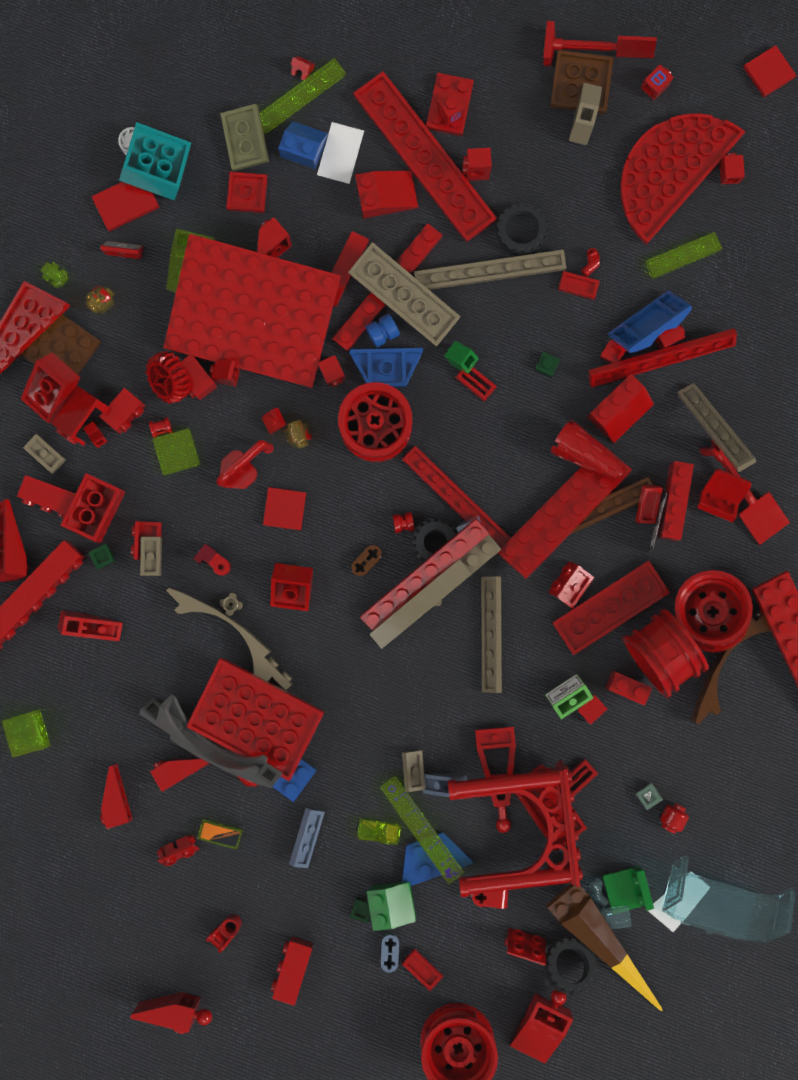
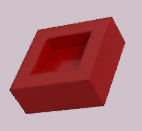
[600,339,626,364]
[262,408,286,434]

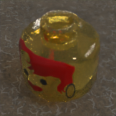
[85,286,114,314]
[284,419,312,449]

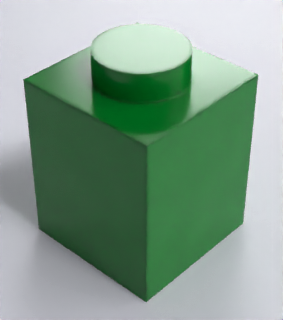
[444,341,479,374]

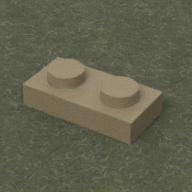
[23,434,66,474]
[140,537,162,576]
[402,750,426,792]

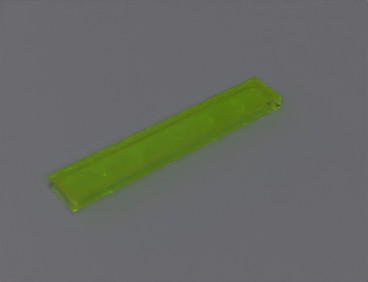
[260,58,346,135]

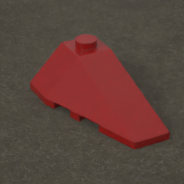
[0,499,28,582]

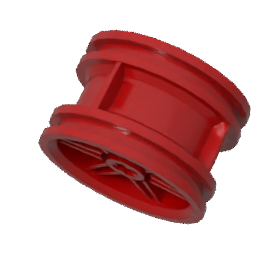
[675,570,753,652]
[420,1003,498,1080]

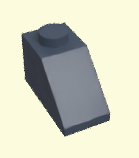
[423,774,467,797]

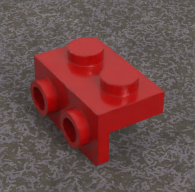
[131,521,162,560]

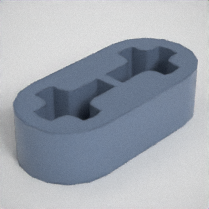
[381,932,399,973]

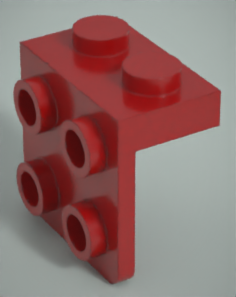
[697,469,751,522]

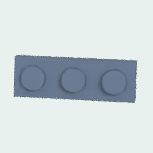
[289,808,325,868]

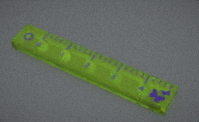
[380,776,465,884]

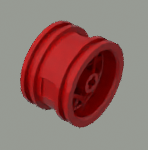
[338,382,412,462]
[623,609,709,698]

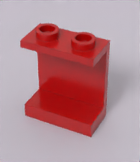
[51,386,110,446]

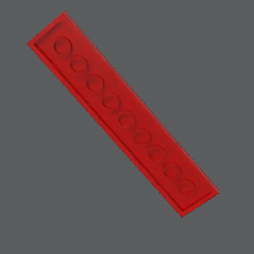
[353,71,497,243]

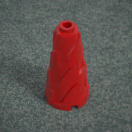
[551,420,627,480]

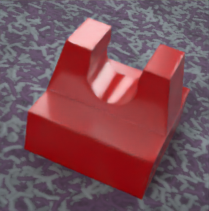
[291,56,315,80]

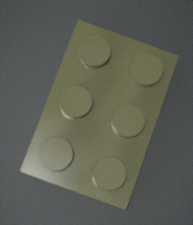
[220,104,269,171]

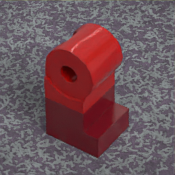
[193,544,231,576]

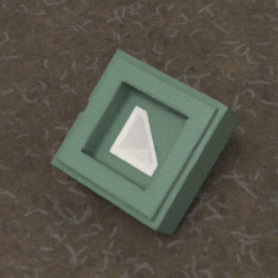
[636,783,663,810]

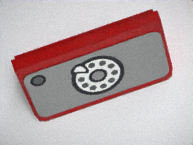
[100,241,144,259]

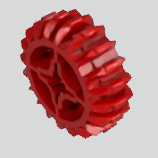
[145,351,191,403]

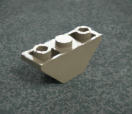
[568,83,602,145]

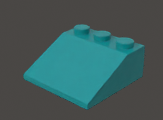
[119,122,191,200]

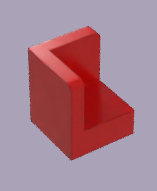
[578,693,607,725]

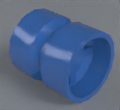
[365,313,400,348]

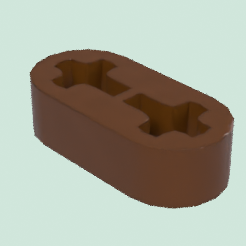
[351,545,382,577]

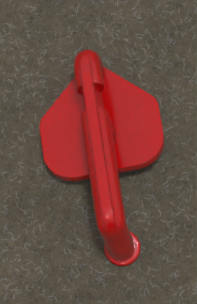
[216,440,274,489]

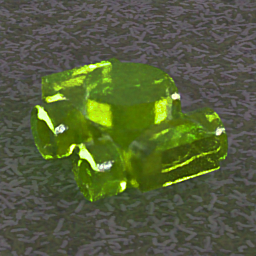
[40,262,69,288]

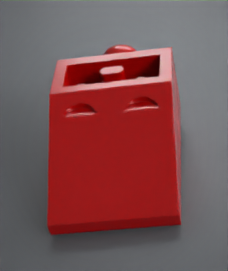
[510,990,573,1063]
[130,992,212,1034]

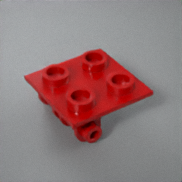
[504,928,546,965]

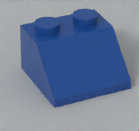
[278,121,328,169]

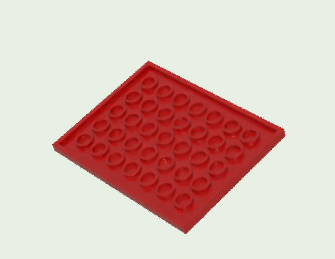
[163,234,341,388]

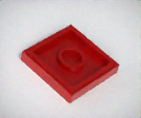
[743,45,797,98]
[226,172,268,213]
[263,487,307,531]

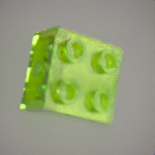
[2,709,50,758]

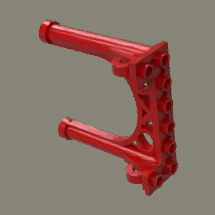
[447,760,583,898]

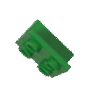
[602,865,654,914]

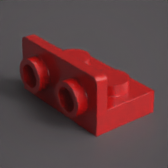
[548,562,594,609]

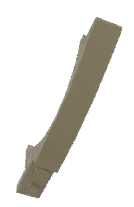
[370,535,501,649]
[166,588,293,690]

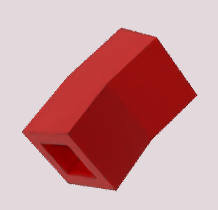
[83,422,108,448]

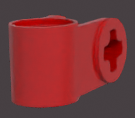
[470,890,508,909]
[206,914,242,953]

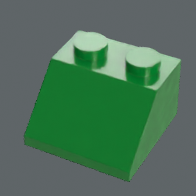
[367,881,416,931]

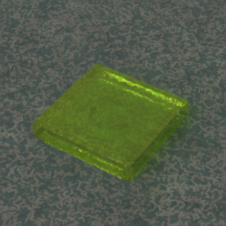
[152,428,200,476]

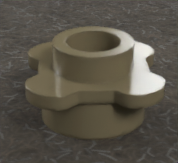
[220,593,243,616]

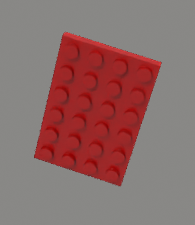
[186,657,325,781]

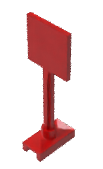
[543,21,657,66]
[699,440,790,545]

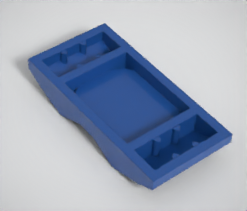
[608,290,692,353]

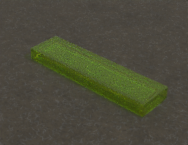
[645,232,722,279]

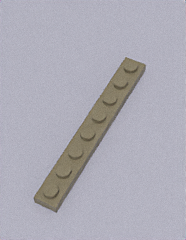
[414,250,566,290]

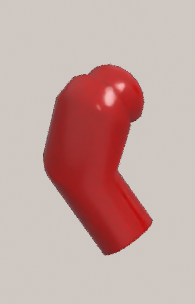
[581,248,600,277]

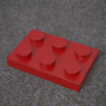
[426,73,474,136]

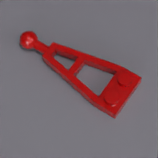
[475,726,516,833]

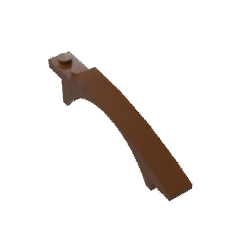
[691,609,771,725]

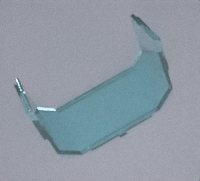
[661,856,796,943]

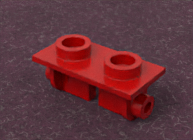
[157,835,200,866]

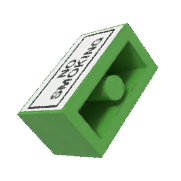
[545,674,593,719]

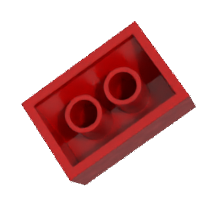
[587,374,654,444]
[60,473,125,543]

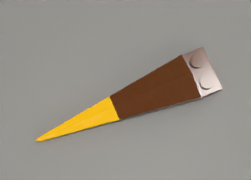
[546,884,662,1011]

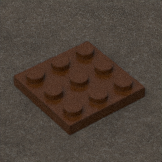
[550,50,614,115]
[21,314,101,375]

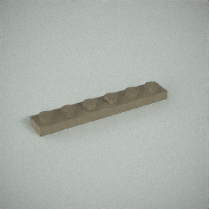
[677,383,756,472]
[481,577,502,693]

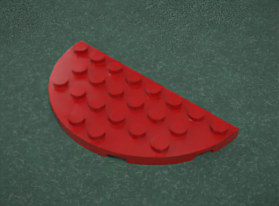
[620,114,745,245]

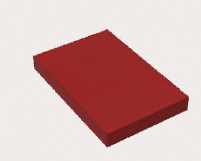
[91,182,160,232]

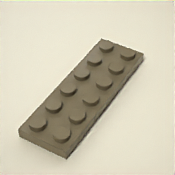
[348,242,461,346]

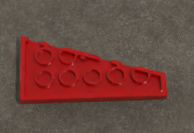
[0,281,70,374]

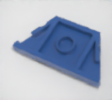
[350,348,423,388]
[402,831,473,886]

